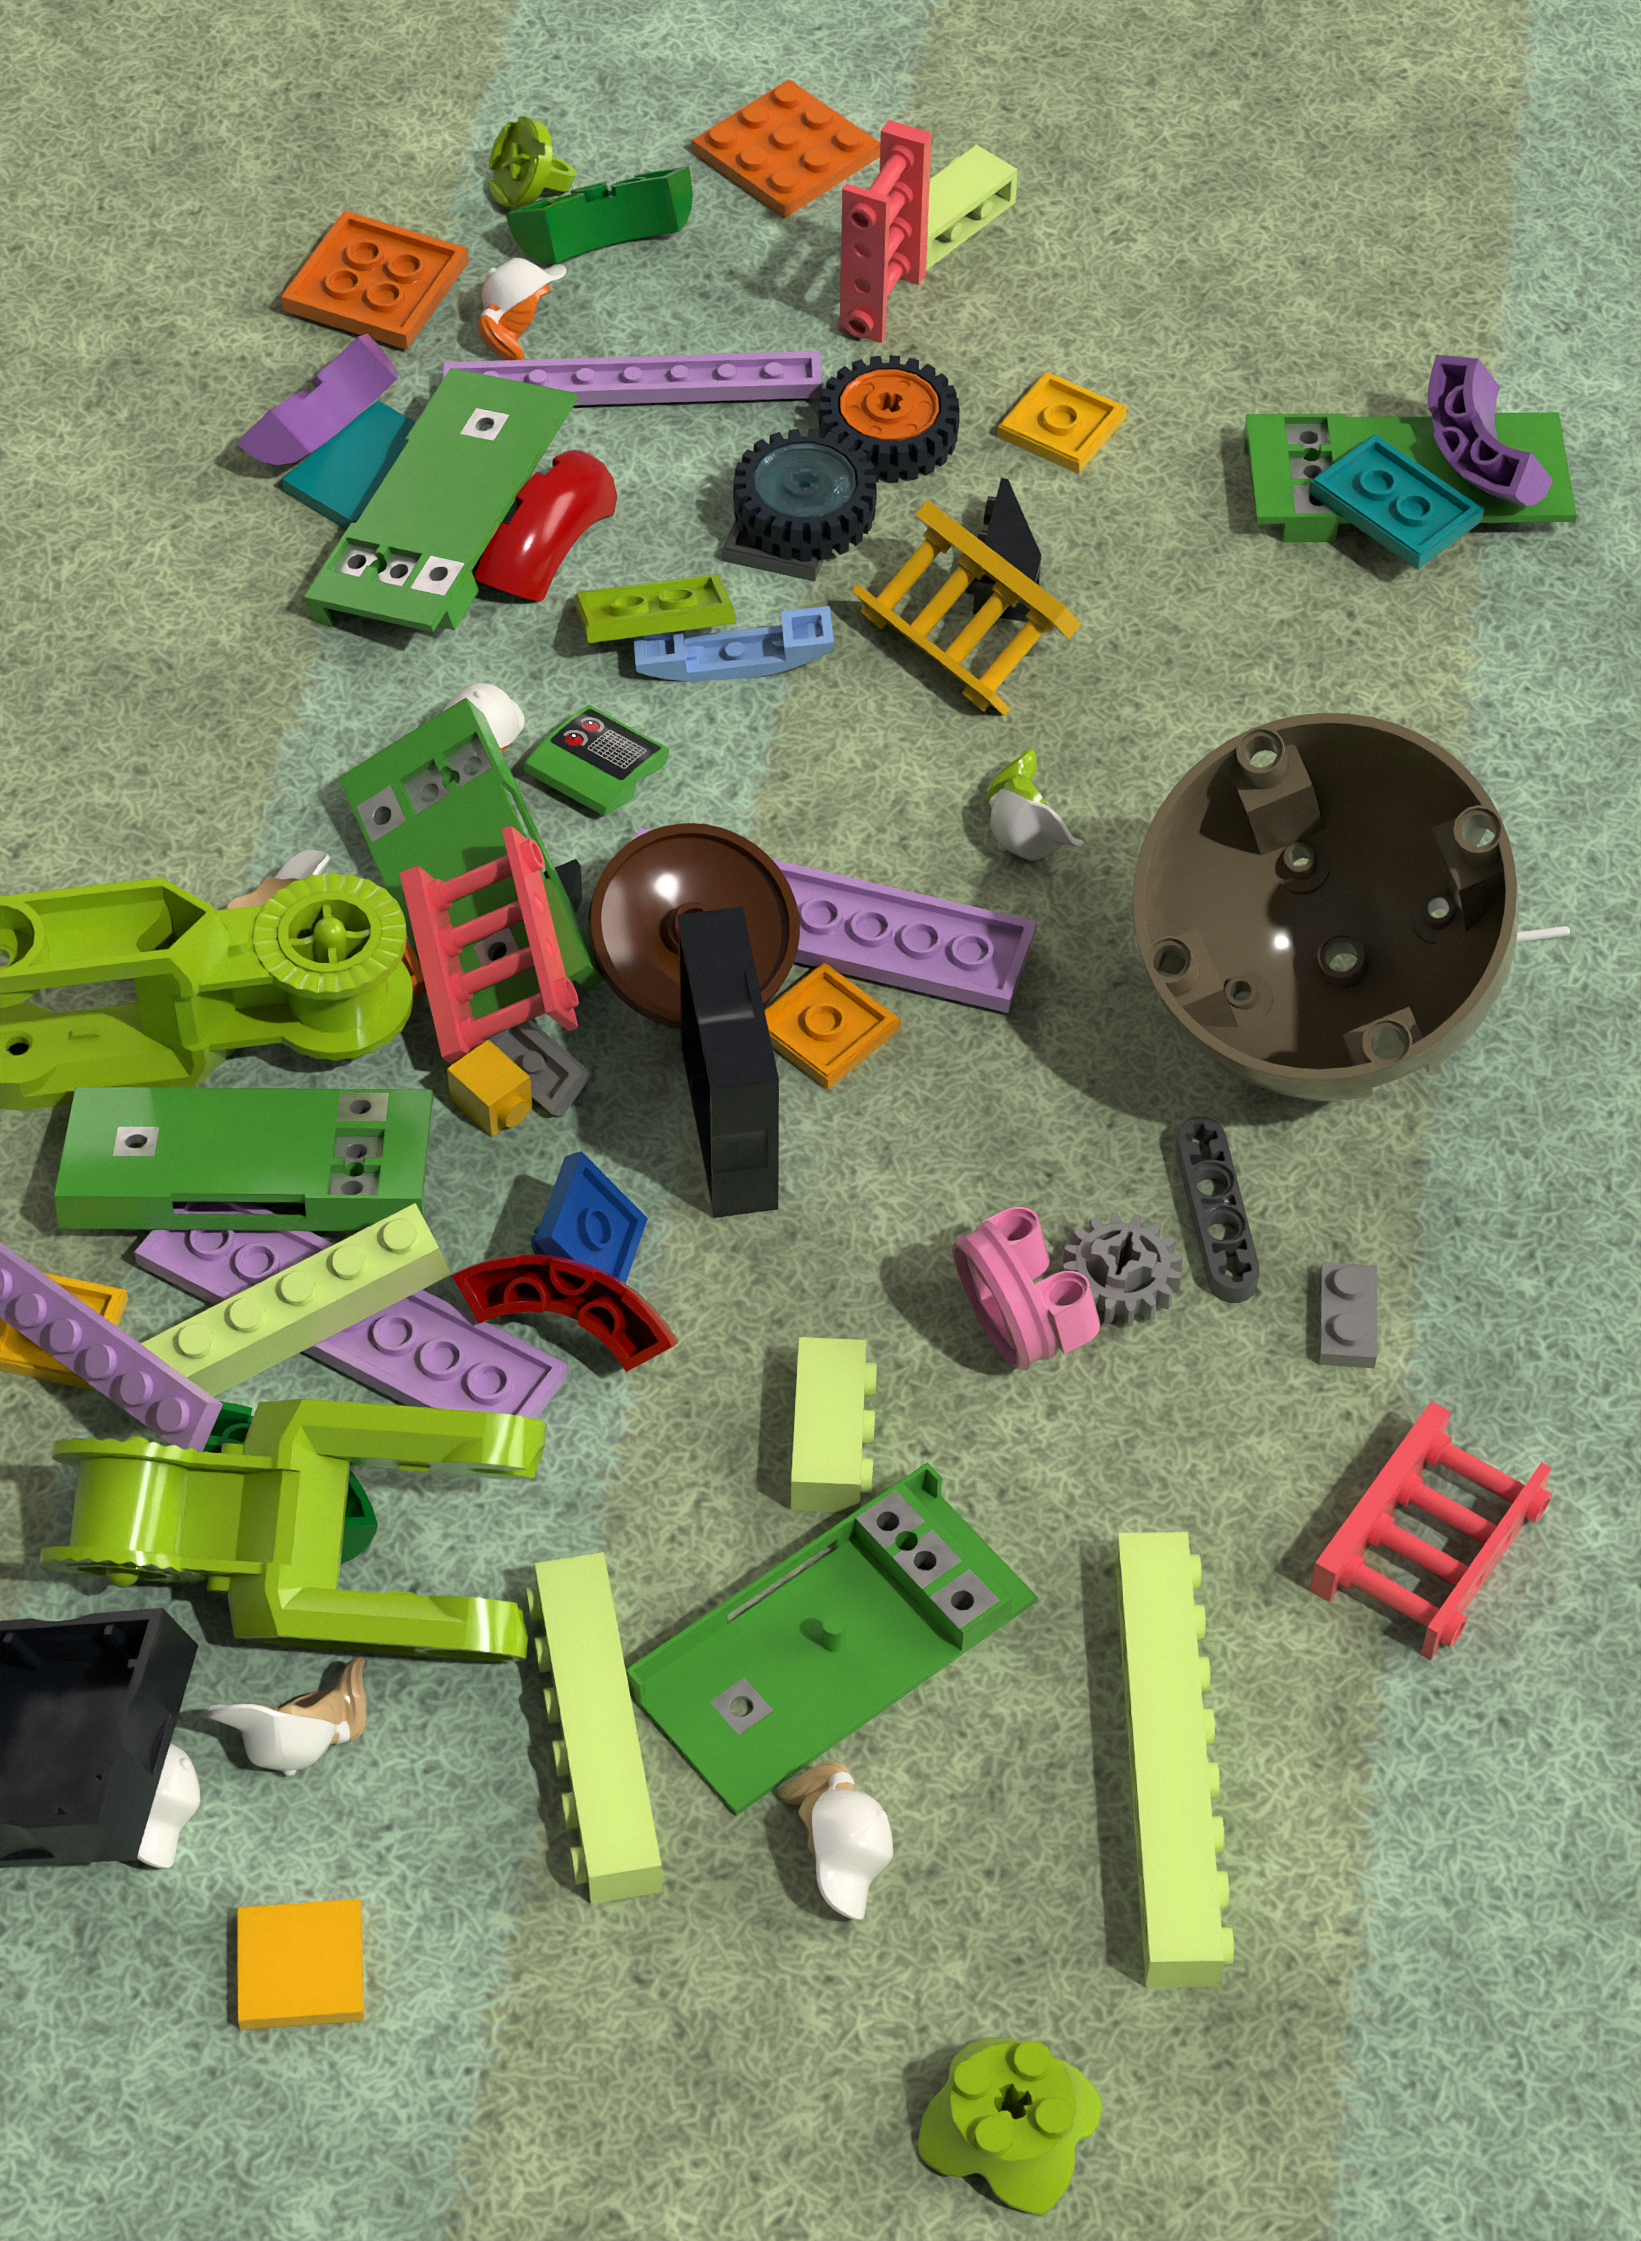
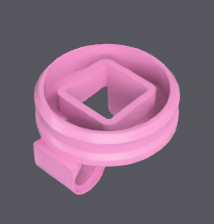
[952,1207,1100,1371]

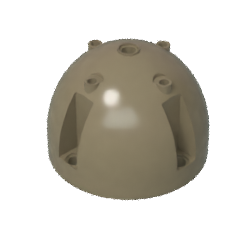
[1133,713,1519,1101]

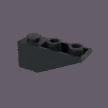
[966,478,1042,622]

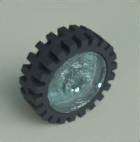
[733,429,877,562]

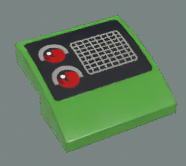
[523,705,669,816]

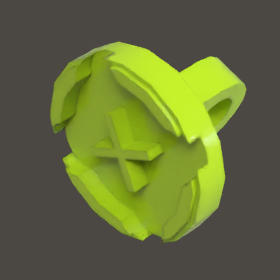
[488,116,577,210]

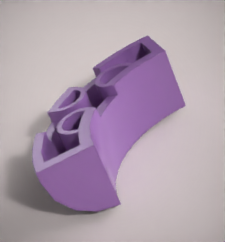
[237,334,398,465]
[1428,355,1553,506]

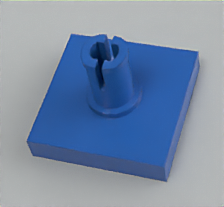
[531,1151,648,1284]

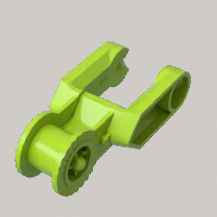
[0,872,413,1110]
[39,1399,547,1662]

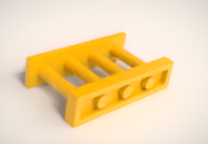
[852,500,1082,716]

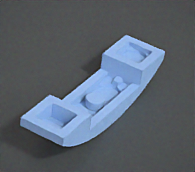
[633,606,835,682]

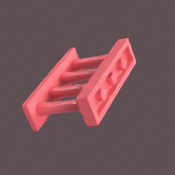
[839,120,932,343]
[400,825,579,1064]
[1310,1401,1552,1661]

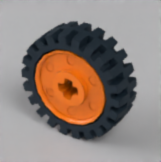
[819,355,959,483]

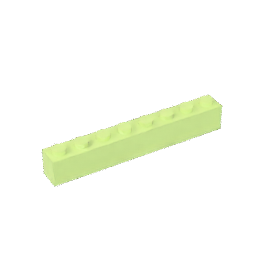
[1115,1532,1234,1988]

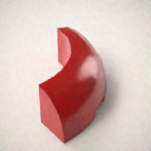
[474,450,617,602]
[451,1254,679,1372]

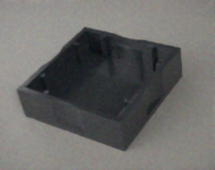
[677,906,779,1218]
[0,1608,199,1867]

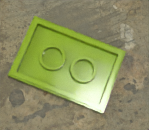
[574,574,736,643]

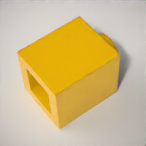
[447,1039,533,1137]

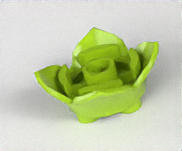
[918,2037,1102,2216]

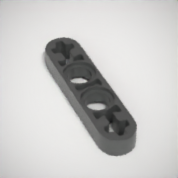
[1176,1117,1260,1303]

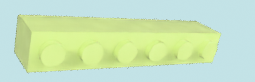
[141,1203,451,1429]
[526,1552,663,1904]

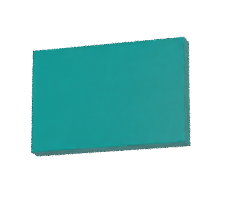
[282,400,416,529]
[1309,434,1484,570]

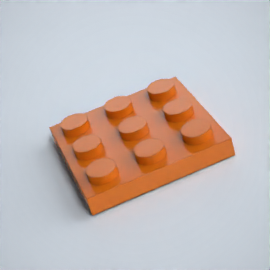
[692,79,880,218]
[281,210,469,350]

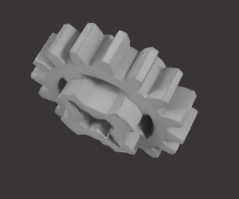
[1063,1212,1183,1326]

